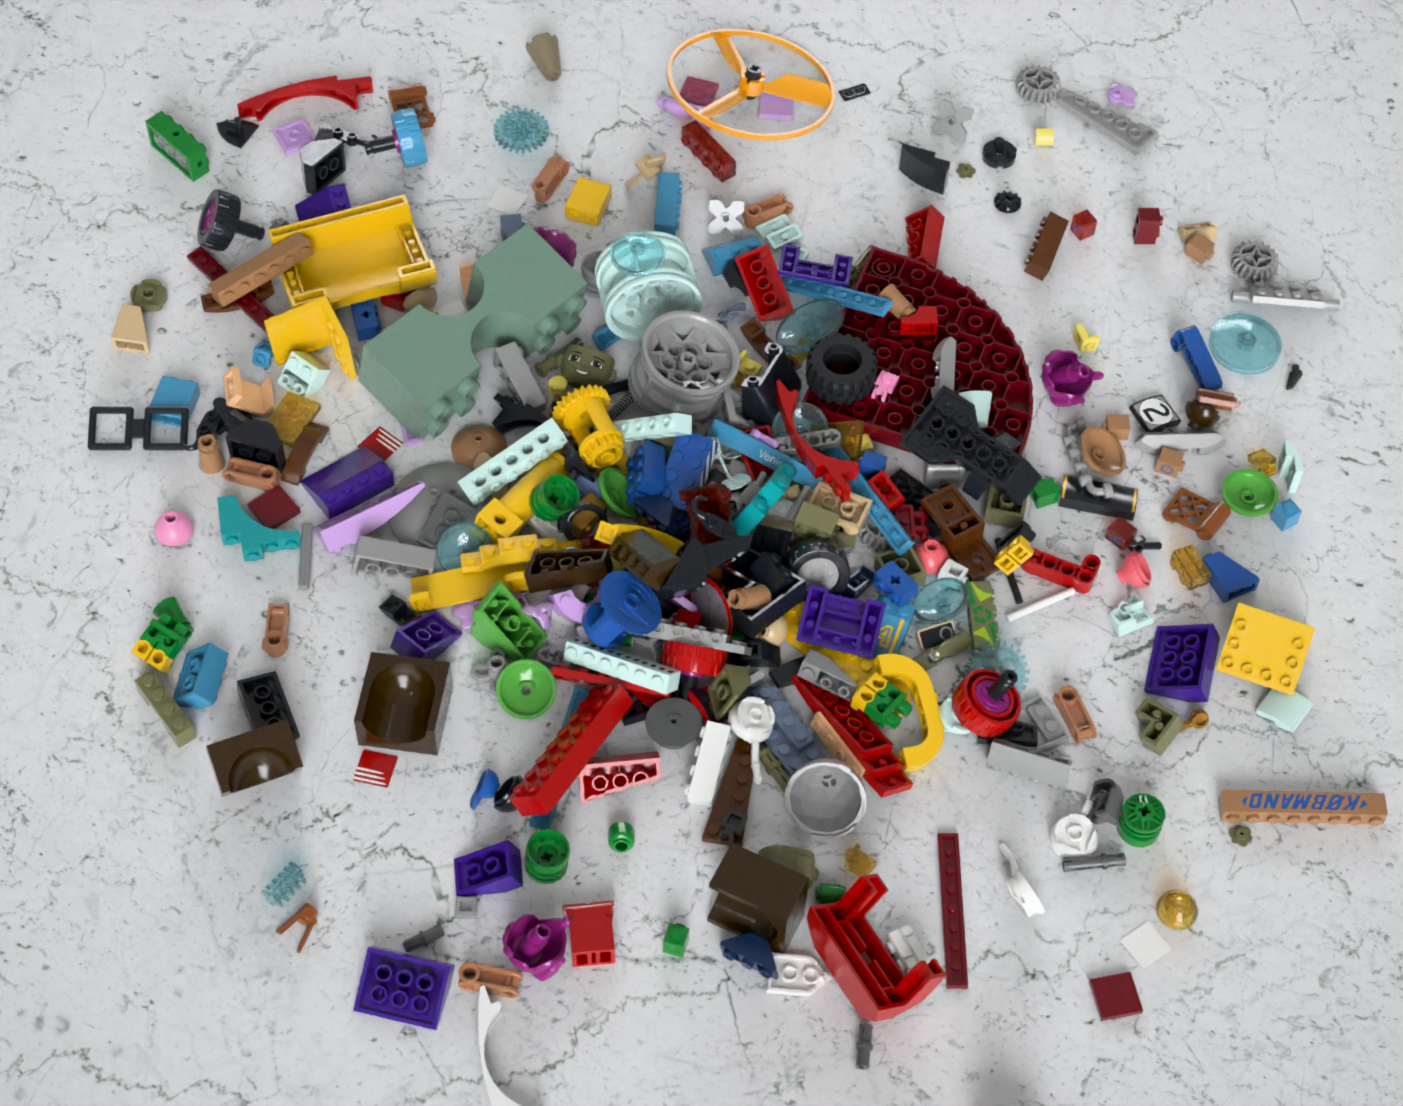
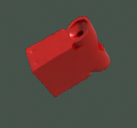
[562,900,615,967]

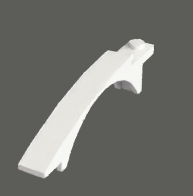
[478,985,522,1106]

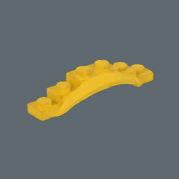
[594,521,684,554]
[460,534,577,573]

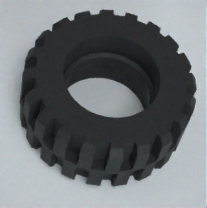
[805,333,878,405]

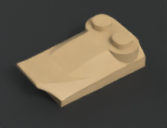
[806,481,873,535]

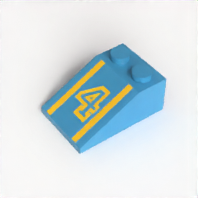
[873,594,916,658]

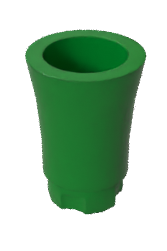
[153,597,194,639]

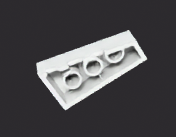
[685,720,732,808]

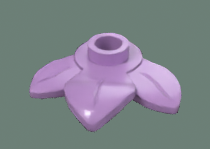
[1107,83,1137,106]
[451,600,482,629]

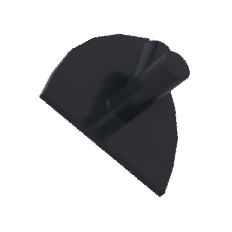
[216,117,259,148]

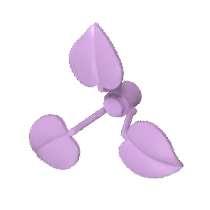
[511,589,554,630]

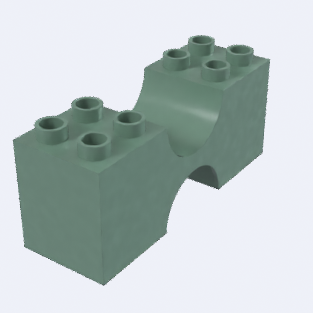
[358,223,588,439]

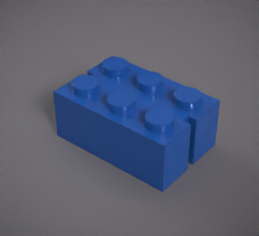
[625,439,665,506]

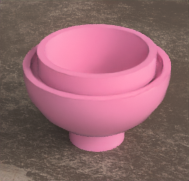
[154,511,194,546]

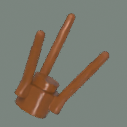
[276,903,318,953]

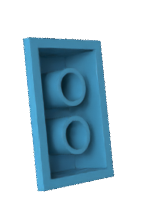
[701,236,762,276]
[173,642,229,709]

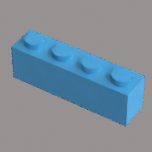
[654,172,683,236]

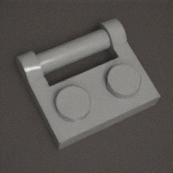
[924,463,965,489]

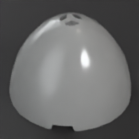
[784,758,867,839]

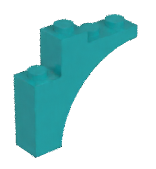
[730,460,797,536]
[217,495,301,561]

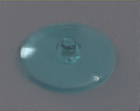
[776,299,844,354]
[1209,314,1282,375]

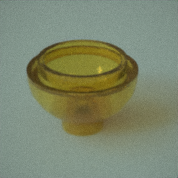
[1156,889,1198,930]

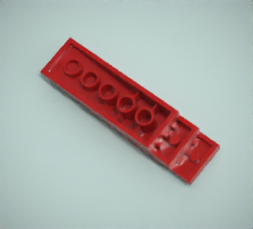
[791,675,914,798]

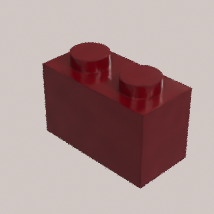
[1132,208,1163,244]

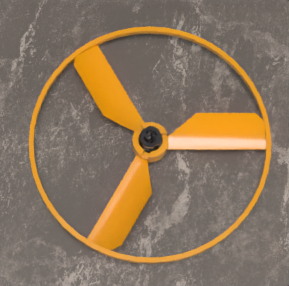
[667,29,835,141]

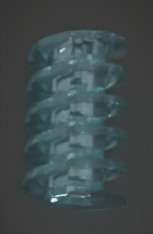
[260,862,307,908]

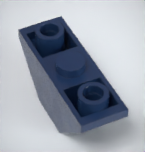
[633,495,678,537]
[719,933,779,980]

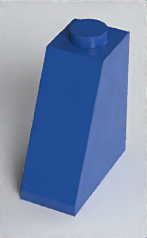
[1199,551,1260,603]

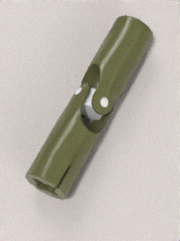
[912,630,972,671]

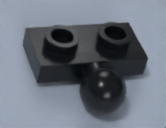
[621,692,650,726]

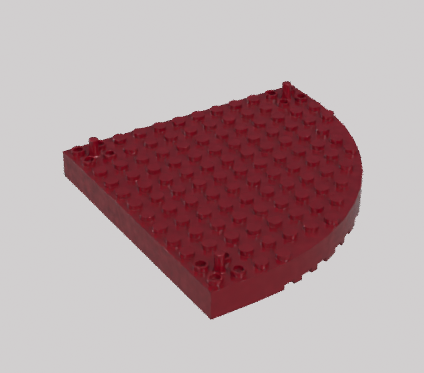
[800,246,1033,471]

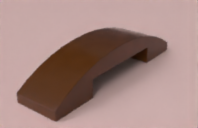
[200,280,274,313]
[740,318,802,371]
[281,422,329,486]

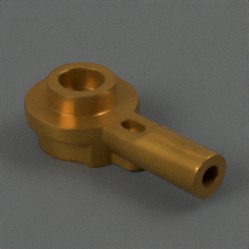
[1178,709,1209,733]

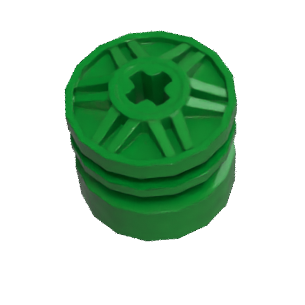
[529,474,579,522]
[1117,793,1165,848]
[524,829,570,884]

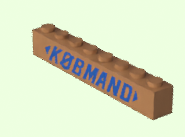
[1218,790,1388,826]

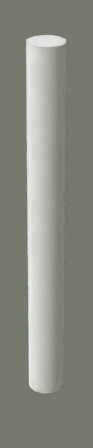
[1005,587,1076,622]

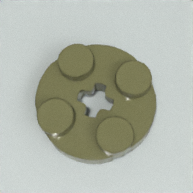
[130,279,168,311]

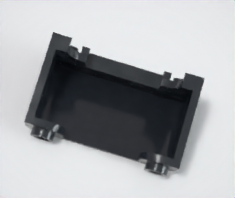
[741,342,802,426]

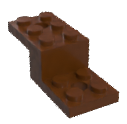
[920,483,1001,582]

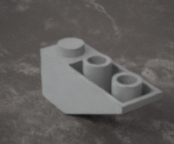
[797,649,858,702]

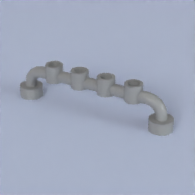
[1063,417,1113,499]

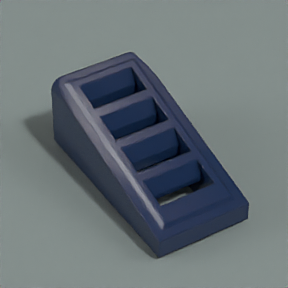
[840,565,875,600]

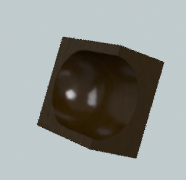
[354,652,453,756]
[206,719,303,797]
[707,843,809,953]

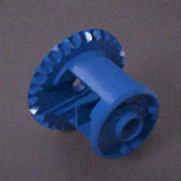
[582,571,661,649]

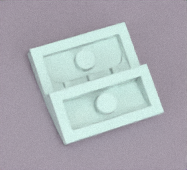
[755,213,804,251]
[1277,440,1304,493]
[1256,689,1313,732]

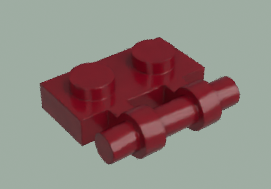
[893,504,929,542]

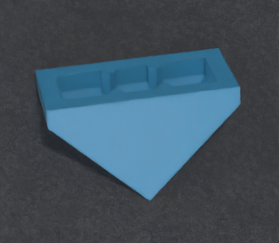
[591,323,621,351]

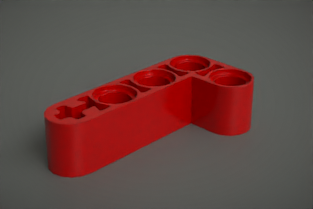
[1020,548,1101,594]

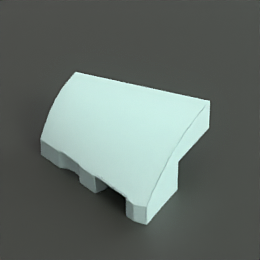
[959,391,992,429]
[1109,590,1153,637]

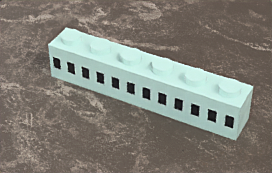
[563,637,681,694]

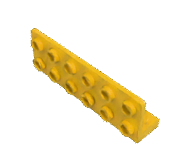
[409,562,528,612]

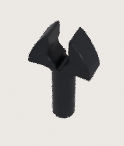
[1127,535,1162,553]

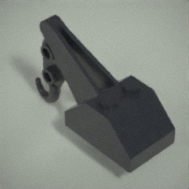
[300,123,378,195]
[180,397,286,474]
[654,496,751,601]

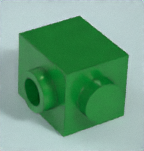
[1029,477,1061,509]
[663,923,690,958]

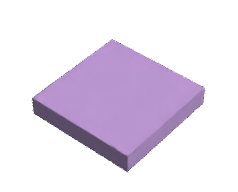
[759,92,793,120]
[272,118,316,156]

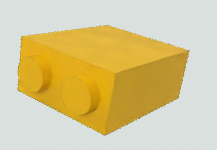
[565,177,612,227]

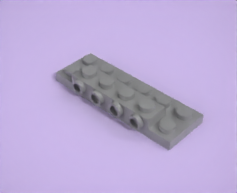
[630,619,752,656]

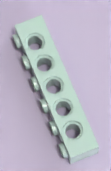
[594,413,692,443]
[458,418,568,506]

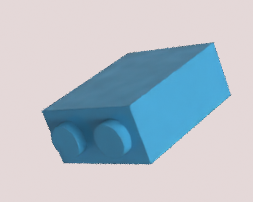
[149,376,200,427]

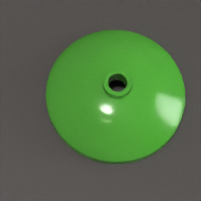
[598,467,638,519]
[1221,469,1278,517]
[496,659,556,719]

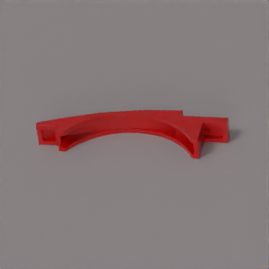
[237,75,373,121]
[775,380,859,502]

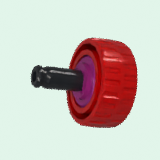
[660,640,728,703]
[952,669,1021,737]

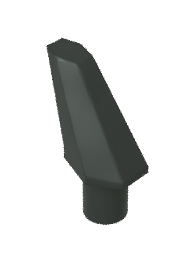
[1286,364,1303,390]

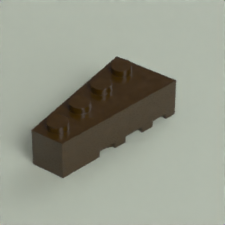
[524,548,613,593]

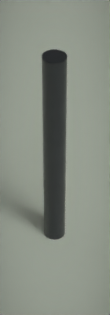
[994,537,1023,604]

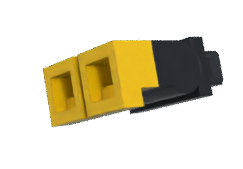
[994,521,1036,575]

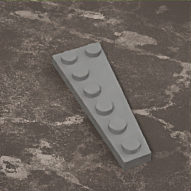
[1057,90,1158,154]

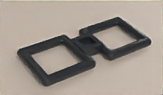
[87,406,189,451]

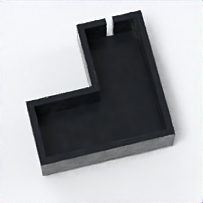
[722,547,806,638]

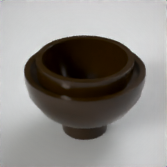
[1185,399,1221,431]

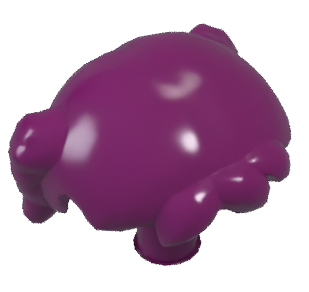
[533,226,577,267]
[1041,349,1104,407]
[502,914,572,981]

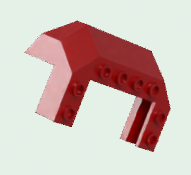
[806,874,947,1022]

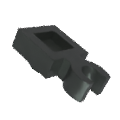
[718,808,748,847]

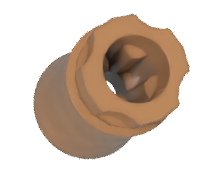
[878,284,917,320]
[198,434,226,474]
[727,584,771,611]

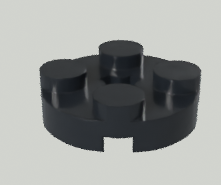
[982,137,1017,169]

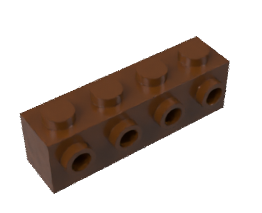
[1024,211,1069,281]

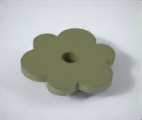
[956,164,976,179]
[1229,825,1252,847]

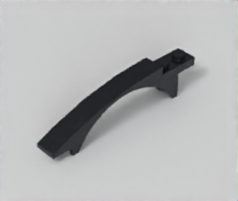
[492,393,595,483]

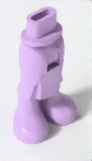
[656,97,713,133]

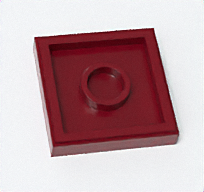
[247,485,301,529]
[1089,972,1143,1021]

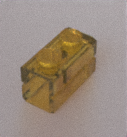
[1170,544,1212,591]

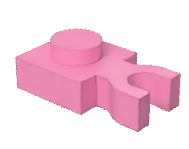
[871,370,899,402]

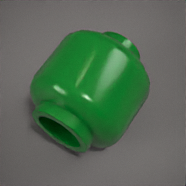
[608,821,635,853]

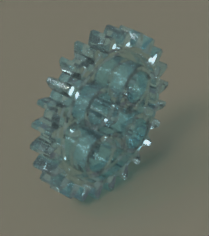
[494,107,549,153]
[965,640,1030,696]

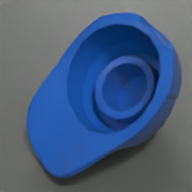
[470,768,500,811]

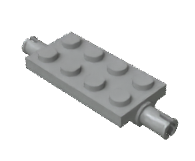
[1231,281,1340,310]

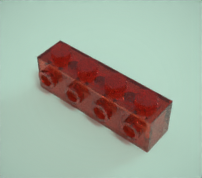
[681,120,736,182]

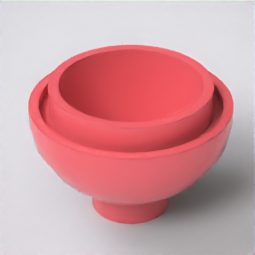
[913,539,949,574]
[1117,551,1152,588]

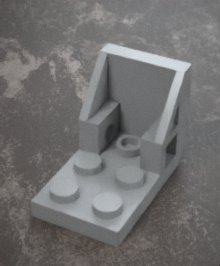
[721,387,788,438]

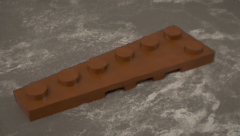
[702,737,753,847]

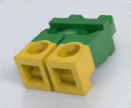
[131,612,189,674]
[850,672,913,729]

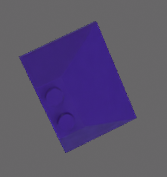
[777,244,853,288]
[796,584,886,660]

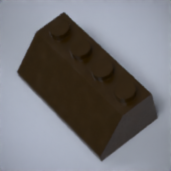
[609,529,681,591]

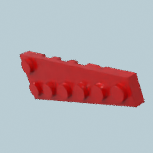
[551,664,671,698]

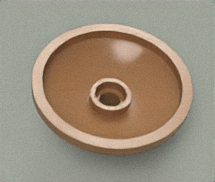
[451,424,507,468]
[1080,426,1126,477]

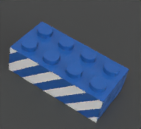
[658,433,719,515]

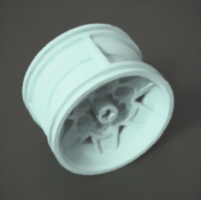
[594,231,702,342]

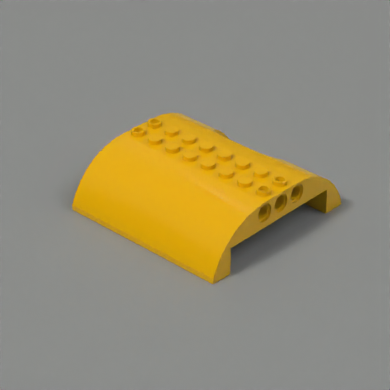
[267,194,438,311]

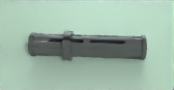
[1062,853,1126,872]

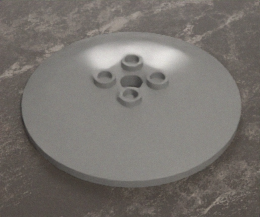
[388,462,492,558]

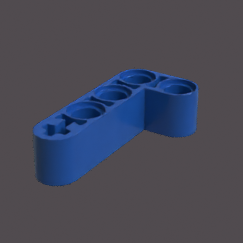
[1170,325,1223,390]

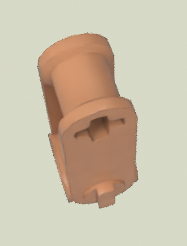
[532,156,569,203]
[742,193,794,229]
[222,457,280,491]
[262,603,290,658]
[1053,686,1097,744]
[458,962,523,998]

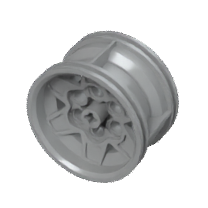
[628,310,740,424]

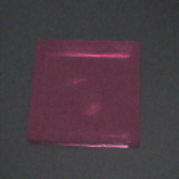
[680,76,719,107]

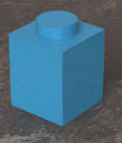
[1270,498,1302,532]

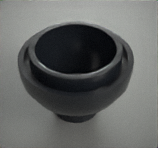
[493,775,523,813]

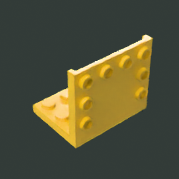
[264,296,357,380]
[1216,603,1315,696]

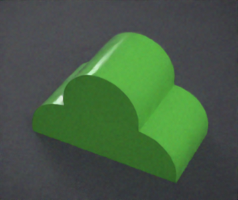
[470,582,548,662]

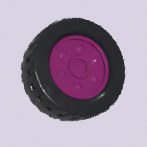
[197,189,265,251]

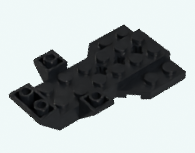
[899,385,1042,507]

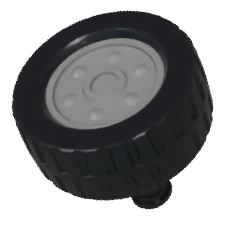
[784,537,850,601]

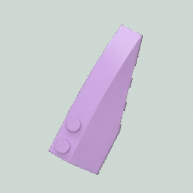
[313,480,425,553]

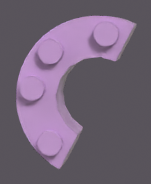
[545,581,602,624]

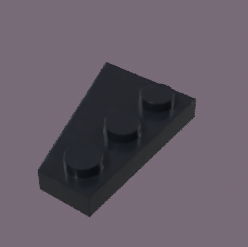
[976,720,1038,747]

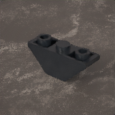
[727,640,781,667]

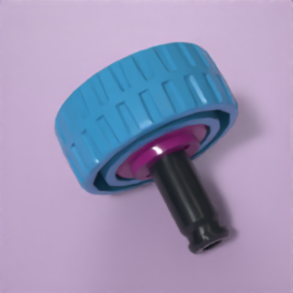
[364,108,428,168]

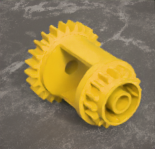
[552,384,625,468]

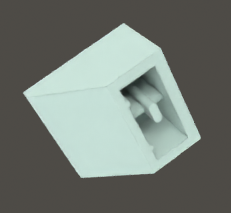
[277,351,331,402]

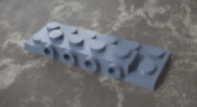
[736,679,827,778]

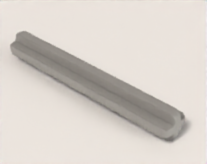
[298,523,313,590]

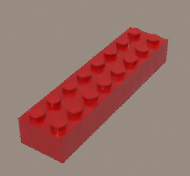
[508,684,634,816]

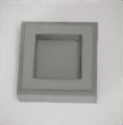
[455,896,478,919]

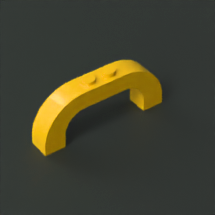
[873,654,944,774]

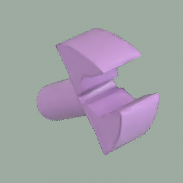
[749,428,779,448]

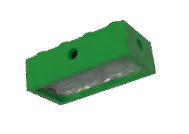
[145,111,210,182]

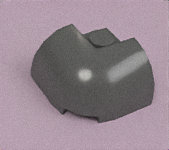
[1089,778,1124,825]

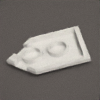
[767,952,832,997]

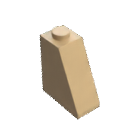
[111,304,150,354]

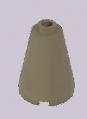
[526,33,561,82]

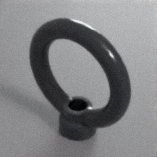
[557,503,608,546]

